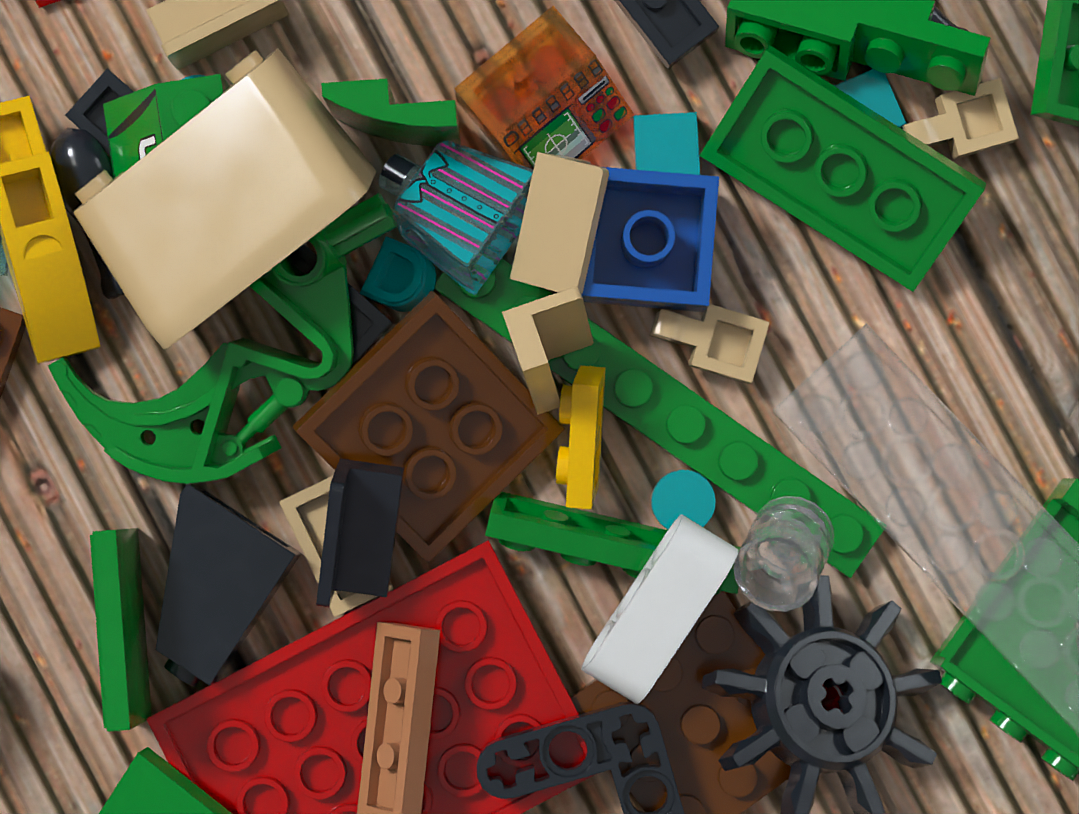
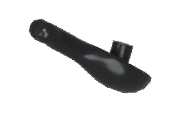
[50,128,125,299]

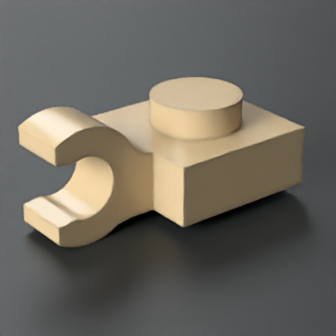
[902,78,1019,160]
[649,304,770,384]

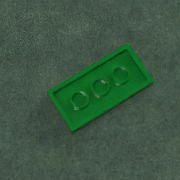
[699,45,986,292]

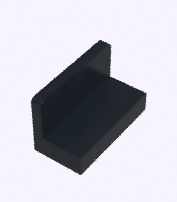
[316,458,404,607]

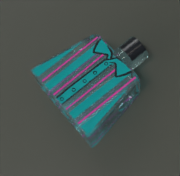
[379,140,533,295]

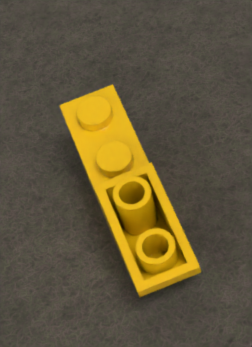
[0,96,100,365]

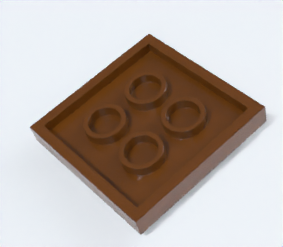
[293,291,565,563]
[570,591,791,814]

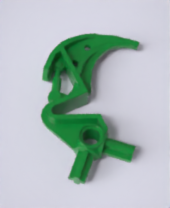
[48,192,398,484]

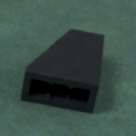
[155,484,302,687]

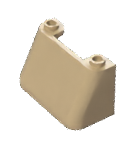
[73,48,376,349]

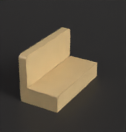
[146,0,290,70]
[510,152,609,294]
[502,287,594,415]

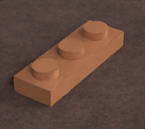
[357,622,440,814]

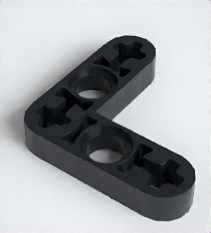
[476,701,684,814]

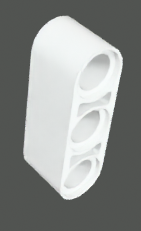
[581,514,738,704]

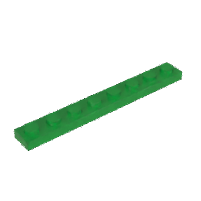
[434,236,886,578]

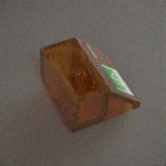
[454,6,634,188]

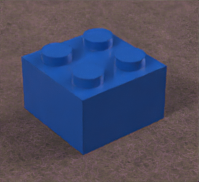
[581,167,719,312]

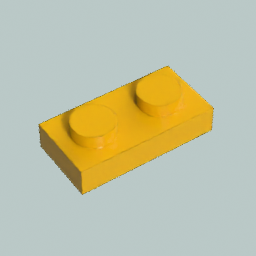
[556,365,606,509]

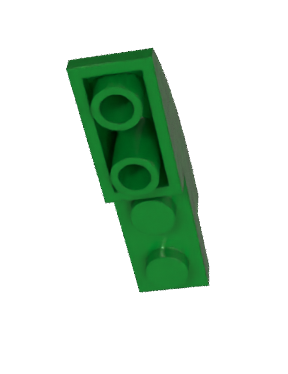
[725,0,991,96]

